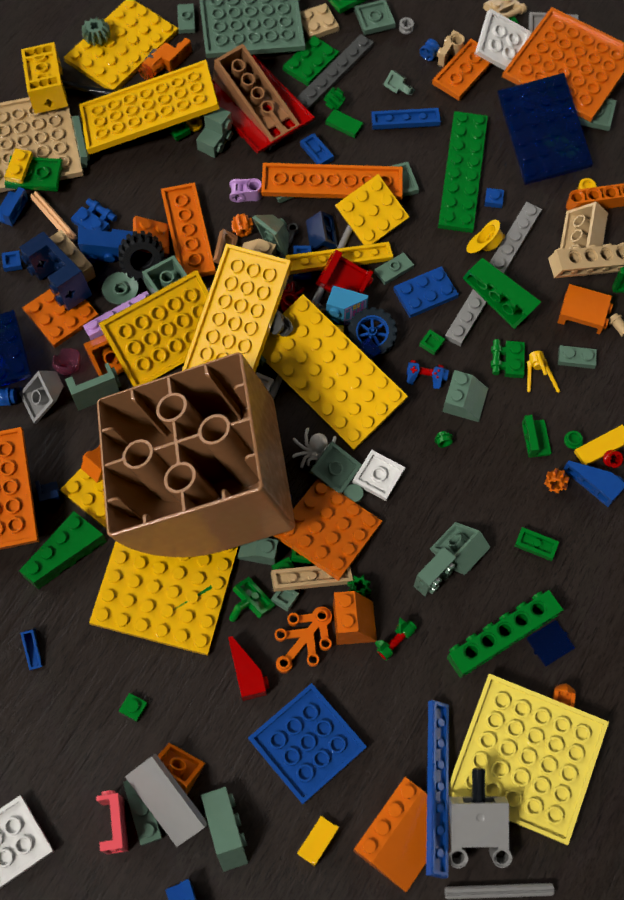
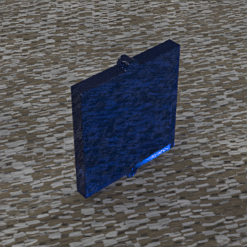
[526,620,575,667]

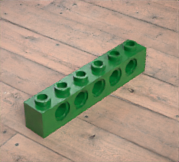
[447,590,563,679]

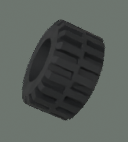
[118,231,165,281]

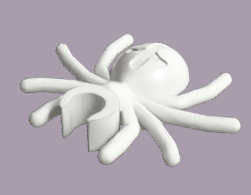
[292,428,337,468]

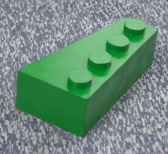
[463,258,541,329]
[19,511,107,590]

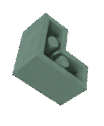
[196,107,233,158]

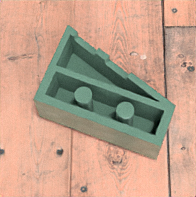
[201,787,248,872]

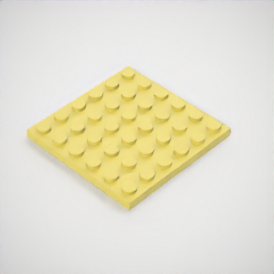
[449,674,609,845]

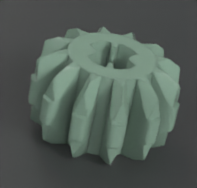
[82,17,110,46]

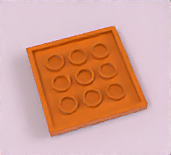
[273,479,382,581]

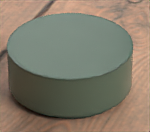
[344,484,363,504]

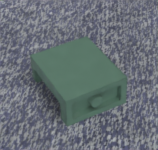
[65,363,121,411]

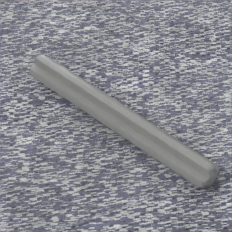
[445,883,554,899]

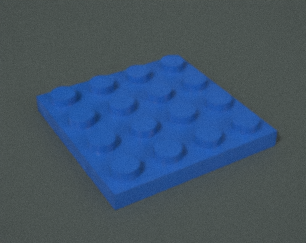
[248,683,367,805]

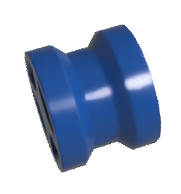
[419,39,440,61]

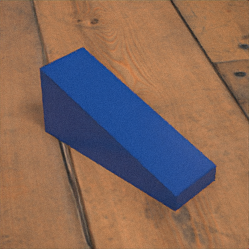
[20,629,42,670]

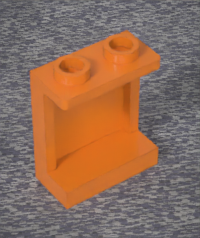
[557,284,613,334]

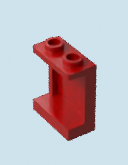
[316,250,373,294]

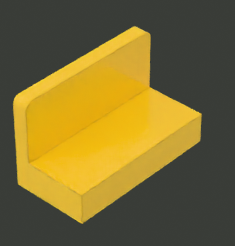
[297,816,339,866]

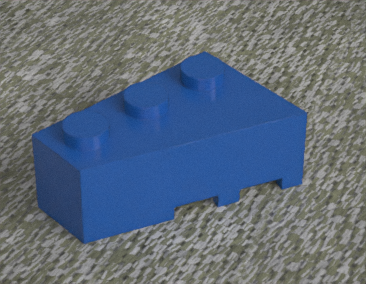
[78,225,138,263]

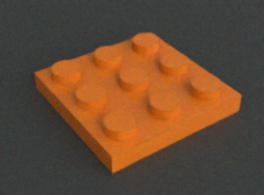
[22,289,99,348]

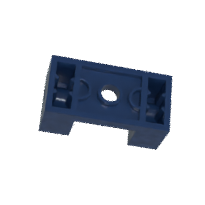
[19,231,92,311]

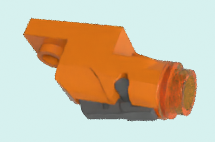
[138,38,192,80]

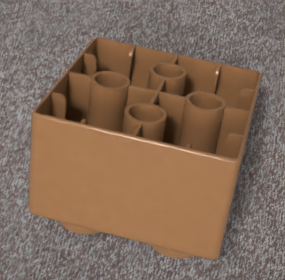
[97,352,295,557]

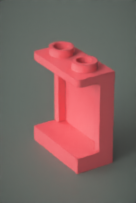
[96,790,129,855]

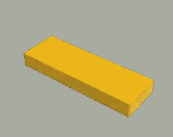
[574,424,624,465]

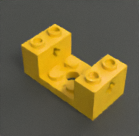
[21,42,68,114]

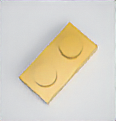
[4,148,33,184]

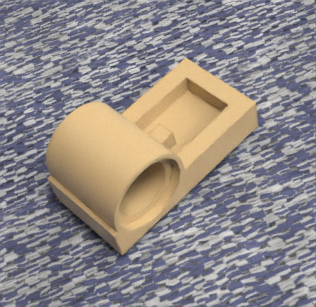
[437,30,465,67]

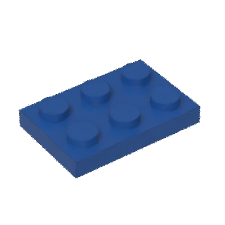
[393,266,459,318]

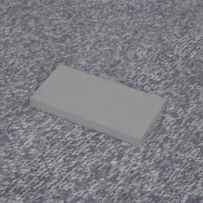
[125,753,208,847]

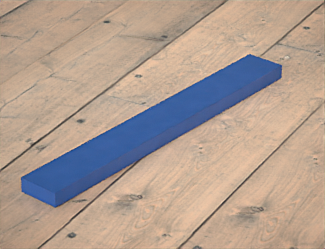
[426,700,449,879]

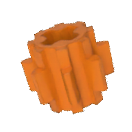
[231,213,253,237]
[544,468,570,494]

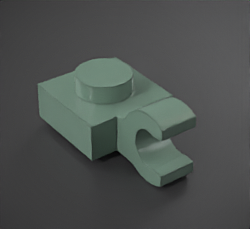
[383,70,415,95]

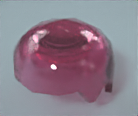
[52,348,81,375]

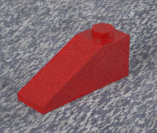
[228,636,269,701]

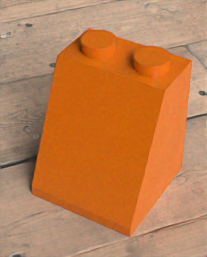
[333,591,377,645]

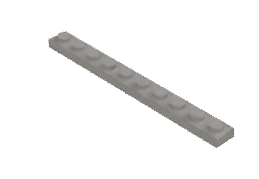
[445,202,542,347]

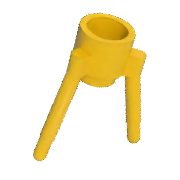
[526,351,560,393]

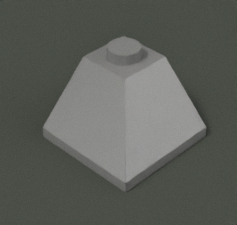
[19,371,64,424]

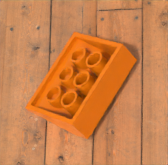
[353,777,427,892]

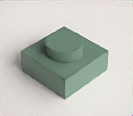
[271,590,299,612]

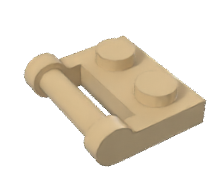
[483,0,527,19]

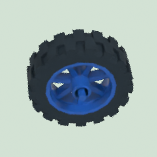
[348,307,397,358]

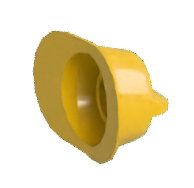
[466,219,505,253]

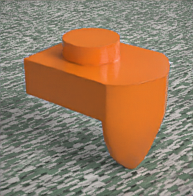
[553,683,576,707]

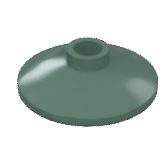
[102,272,139,305]

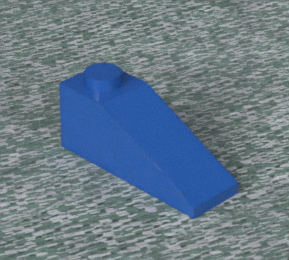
[563,460,624,507]

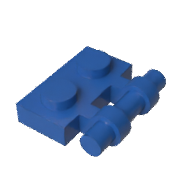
[71,198,117,231]

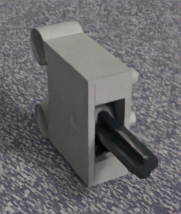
[448,767,512,868]

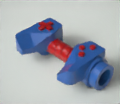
[406,360,449,389]

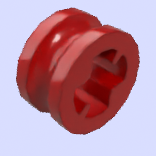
[603,450,623,468]

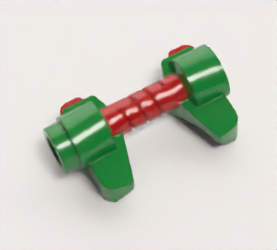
[375,617,417,661]

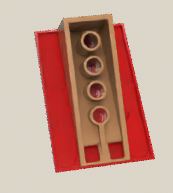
[212,44,315,154]

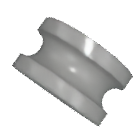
[399,17,414,35]

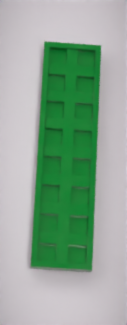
[438,111,488,233]

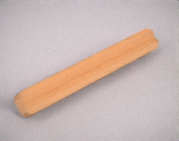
[30,191,77,242]

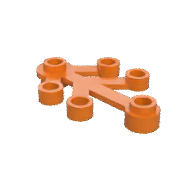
[275,606,332,674]

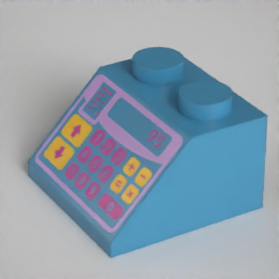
[326,286,368,326]

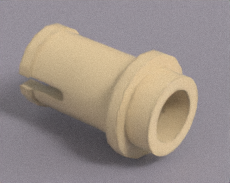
[609,313,624,337]

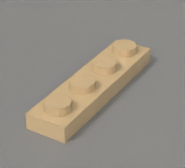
[270,566,353,592]

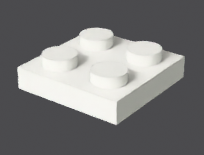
[352,450,405,501]

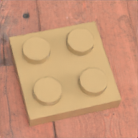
[300,3,339,40]

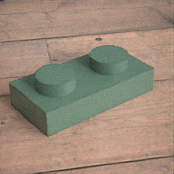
[558,345,597,369]

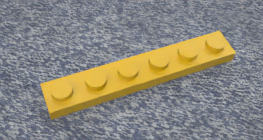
[285,242,393,275]

